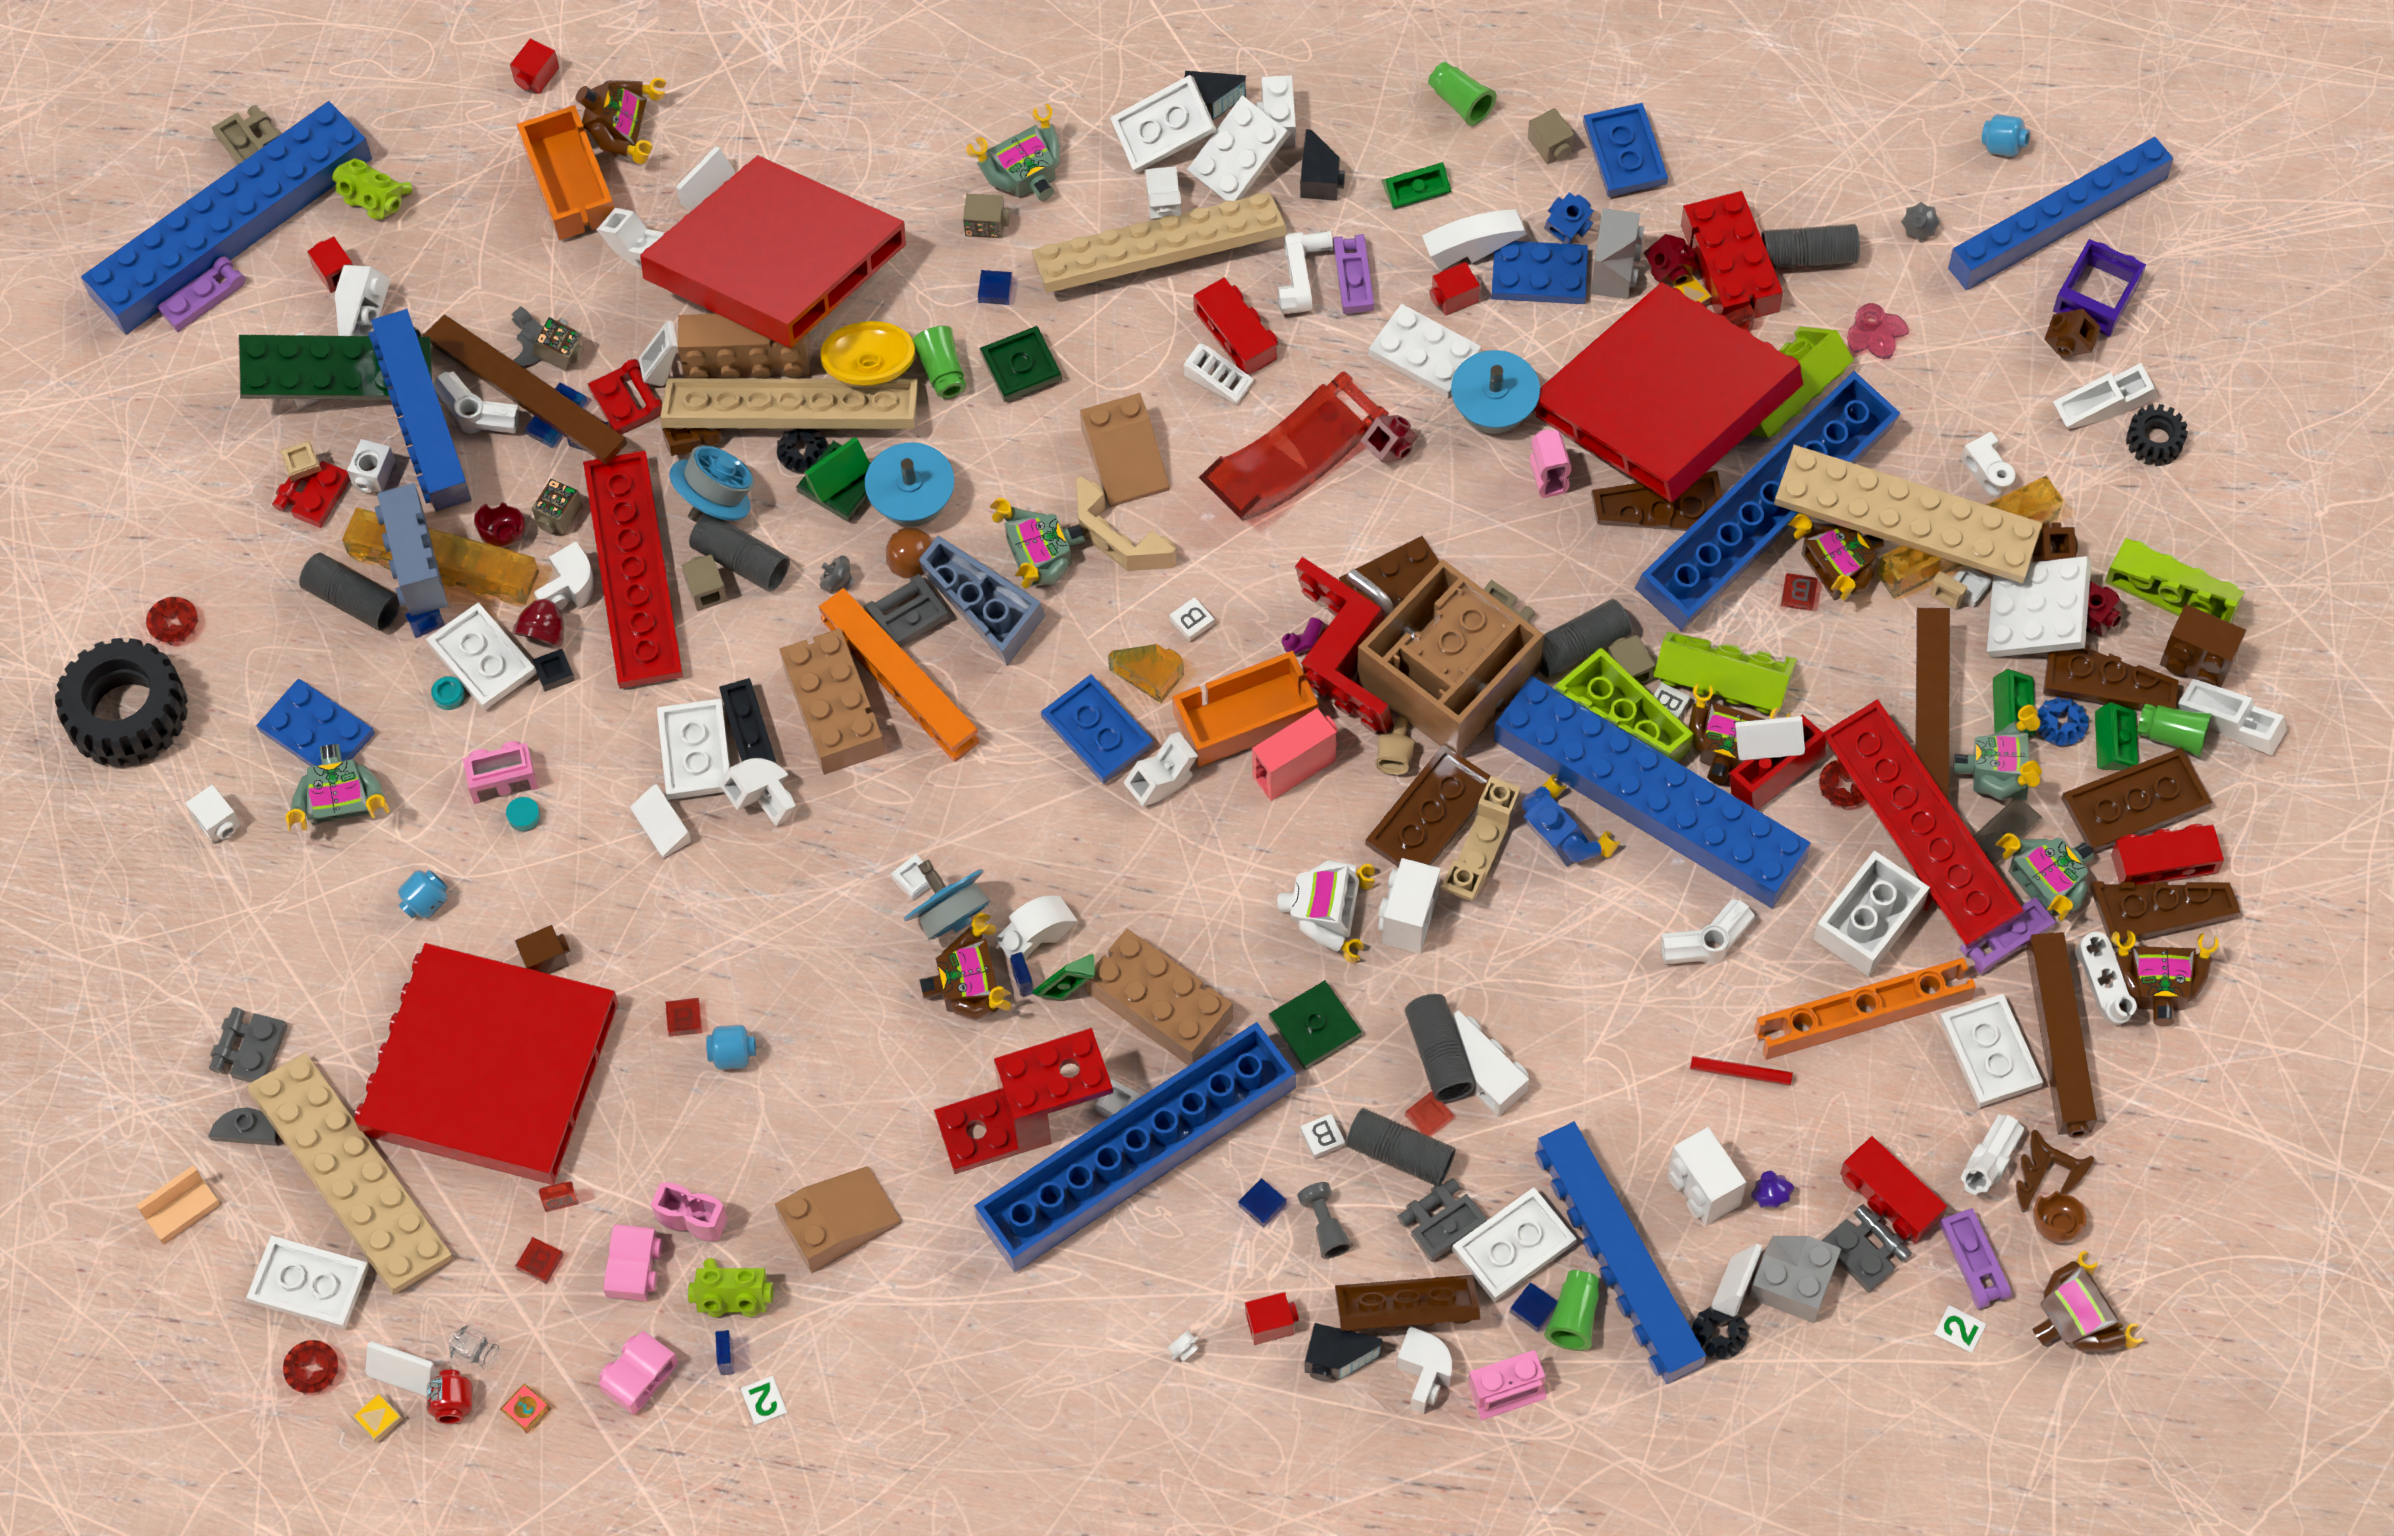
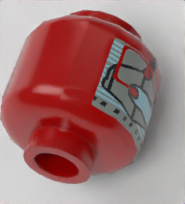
[426,1369,473,1424]

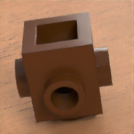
[2044,309,2101,358]
[2032,522,2078,562]

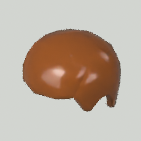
[886,528,932,578]
[2033,1191,2087,1243]

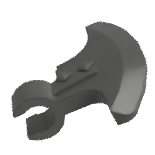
[511,306,568,367]

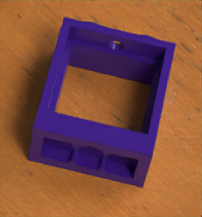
[2053,239,2146,337]

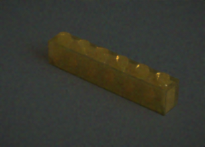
[1877,475,2064,599]
[342,507,539,604]

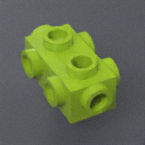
[332,158,412,219]
[688,1258,774,1317]

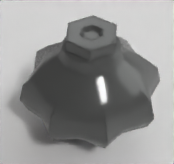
[1901,202,1941,242]
[819,555,855,591]

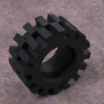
[2126,404,2188,466]

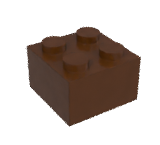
[2159,604,2247,688]

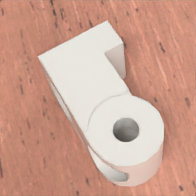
[1961,431,2015,498]

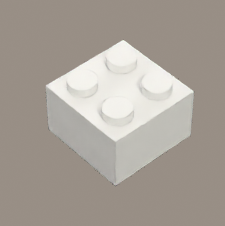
[1378,858,1441,954]
[1668,1127,1746,1226]

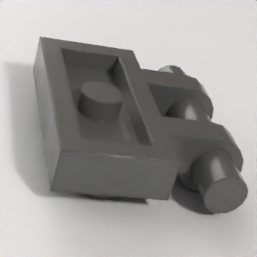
[209,1007,288,1083]
[1397,1178,1487,1262]
[1822,1204,1912,1293]

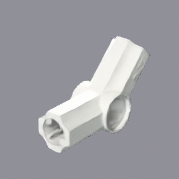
[433,371,520,434]
[1661,899,1755,965]
[1961,1114,2024,1195]

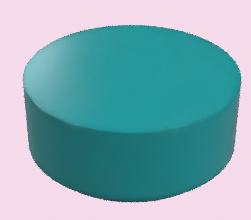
[431,676,465,710]
[506,797,540,831]

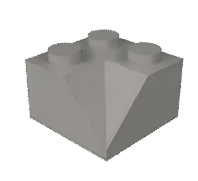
[1591,208,1645,299]
[1749,1236,1841,1323]

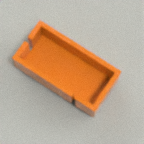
[517,105,614,241]
[1172,650,1319,767]

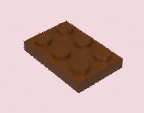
[1339,536,1439,609]

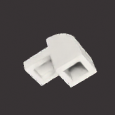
[1145,166,1181,219]
[597,208,664,268]
[534,541,595,610]
[1124,732,1198,807]
[719,758,796,826]
[995,896,1077,964]
[1397,1326,1452,1414]

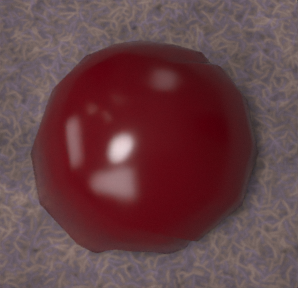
[474,502,526,548]

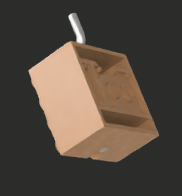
[1346,559,1544,755]

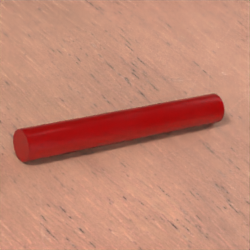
[1690,1056,1793,1085]

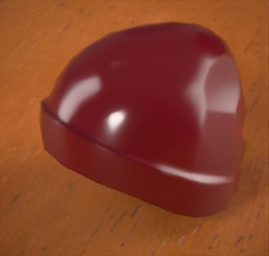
[512,599,564,648]

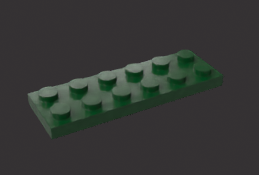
[238,335,432,400]

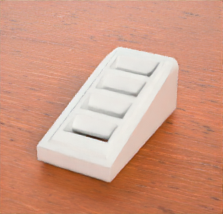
[639,321,678,386]
[1184,342,1254,405]

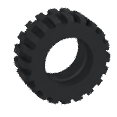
[55,638,188,767]

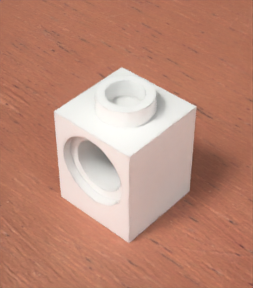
[347,439,396,493]
[185,784,241,844]

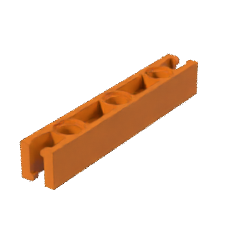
[818,588,979,762]
[1754,957,1976,1060]

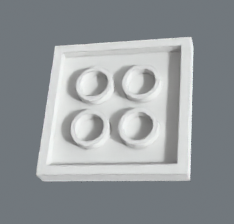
[1987,556,2091,658]

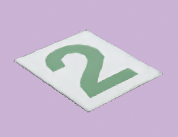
[1934,1305,1986,1353]
[740,1376,787,1425]

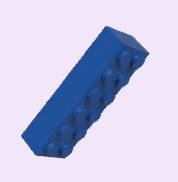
[368,309,472,512]

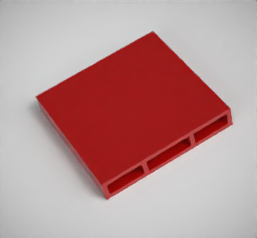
[640,155,906,348]
[1534,282,1804,502]
[354,943,619,1185]

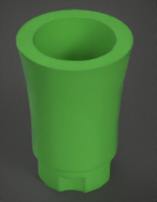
[1428,62,1497,126]
[912,326,966,399]
[2137,704,2212,757]
[1544,1270,1600,1351]

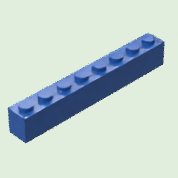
[1948,136,2174,291]
[1534,1121,1706,1384]

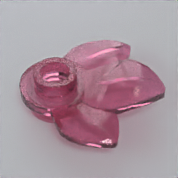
[1847,303,1909,359]

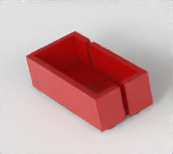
[1681,191,1783,324]

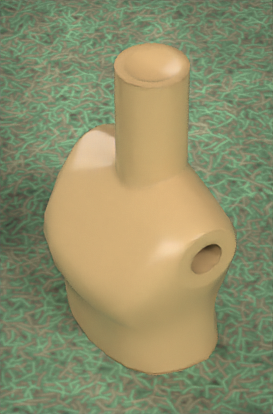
[1375,717,1416,775]

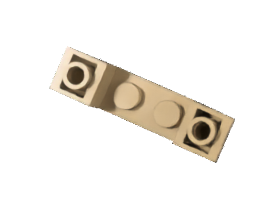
[1076,475,1177,571]
[1441,776,1521,902]

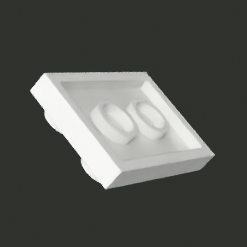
[1110,75,1217,173]
[1187,96,1291,201]
[1368,303,1481,398]
[426,602,537,711]
[657,699,730,800]
[1939,994,2043,1108]
[1452,1187,1577,1302]
[246,1236,369,1330]

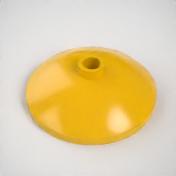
[820,321,915,386]

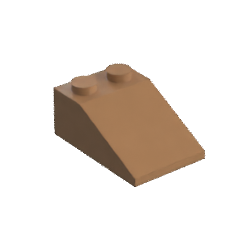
[1080,393,1170,507]
[775,1166,901,1274]

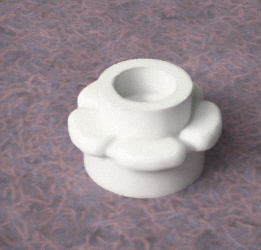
[1167,1330,1199,1361]

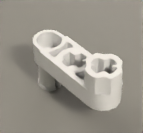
[1277,230,1333,315]
[2075,932,2137,1026]

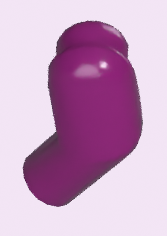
[1281,617,1324,655]

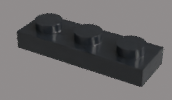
[719,678,777,764]

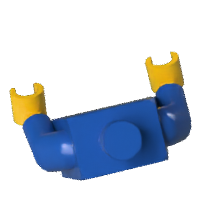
[1522,774,1620,867]

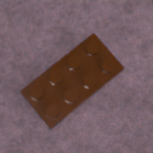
[1365,744,1491,868]
[2061,747,2212,853]
[1335,1275,1480,1332]

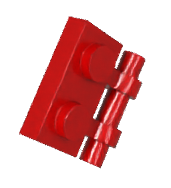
[272,461,350,528]

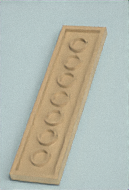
[1032,192,1287,293]
[660,378,918,430]
[1774,445,2042,583]
[247,1052,452,1295]

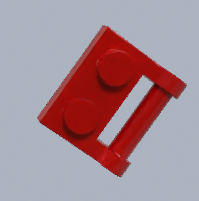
[587,359,663,435]

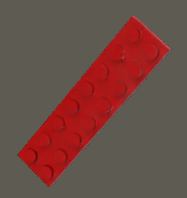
[583,450,683,689]
[1823,699,2024,949]

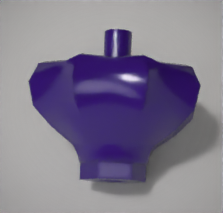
[1751,1170,1795,1208]

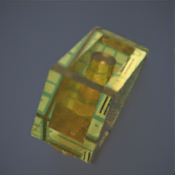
[1108,644,1184,703]

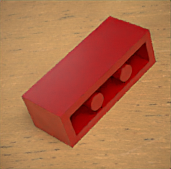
[1193,277,1278,376]
[1729,714,1826,810]
[2111,824,2224,885]
[1840,1136,1947,1244]

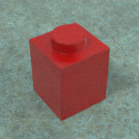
[510,38,560,94]
[307,236,353,293]
[1429,262,1480,316]
[1245,1292,1299,1345]

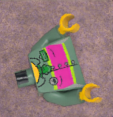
[966,104,1060,201]
[990,498,1085,589]
[1953,705,2042,800]
[285,744,390,831]
[1995,833,2094,921]

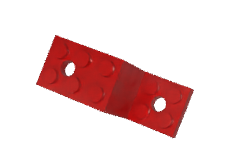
[1295,556,1394,734]
[934,1028,1113,1175]

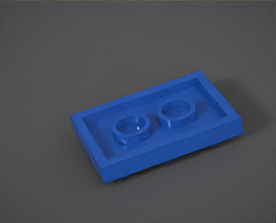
[1583,102,1668,197]
[1491,241,1588,304]
[1041,674,1154,784]
[256,678,375,766]

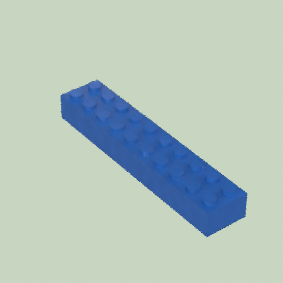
[81,101,372,335]
[1635,371,1901,632]
[1494,676,1811,909]
[974,1022,1296,1273]

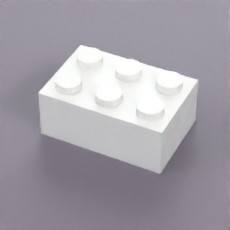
[1813,850,1930,977]

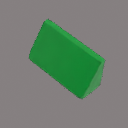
[1382,162,1452,209]
[805,437,870,502]
[1993,669,2036,737]
[2095,702,2138,771]
[1033,954,1095,1001]

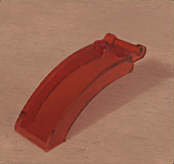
[1198,371,1389,521]

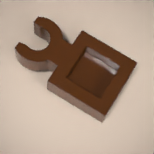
[662,428,722,456]

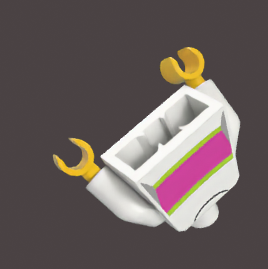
[1277,860,1375,963]

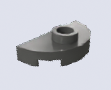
[208,1107,277,1146]

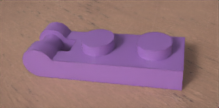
[1333,234,1374,314]
[157,256,246,332]
[1960,897,2056,975]
[1939,1208,2011,1309]

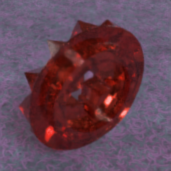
[146,597,199,646]
[1818,760,1865,809]
[283,1340,339,1395]

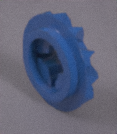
[2037,695,2089,746]

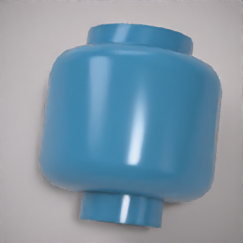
[1982,114,2030,157]
[398,869,448,919]
[706,1025,756,1070]

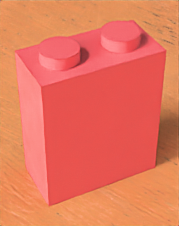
[1252,708,1338,801]

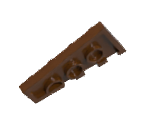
[1591,470,1723,531]
[2043,644,2179,710]
[2090,881,2241,946]

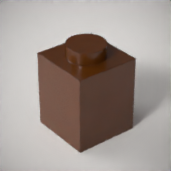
[515,925,571,974]

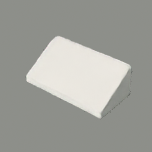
[676,146,735,211]
[1735,716,1805,761]
[630,784,691,859]
[1711,1244,1762,1317]
[365,1341,439,1396]

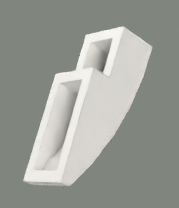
[1422,209,1527,271]
[2053,363,2158,429]
[2178,679,2287,756]

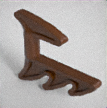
[2015,1130,2094,1213]

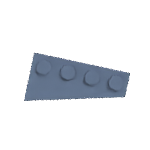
[374,483,449,617]
[919,535,1045,666]

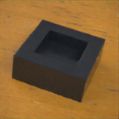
[532,648,575,692]

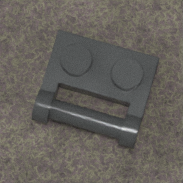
[864,574,949,647]

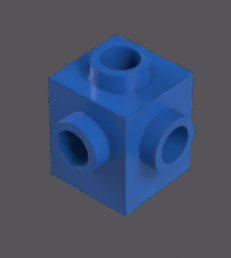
[1544,192,1594,244]

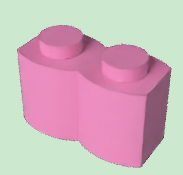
[1529,430,1572,498]
[651,1183,728,1241]
[603,1224,662,1301]
[598,1331,678,1416]

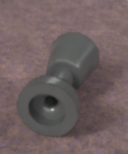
[1297,1182,1353,1259]

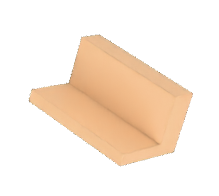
[136,1165,221,1245]

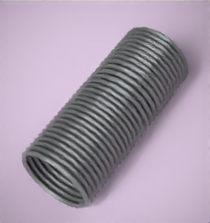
[1761,223,1860,269]
[689,514,790,592]
[299,552,400,631]
[1540,598,1632,678]
[1405,993,1476,1102]
[1346,1107,1456,1186]

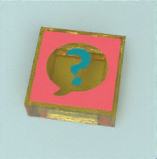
[500,1383,551,1434]

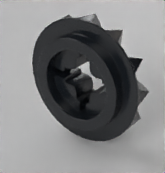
[776,428,827,472]
[1692,1306,1748,1359]

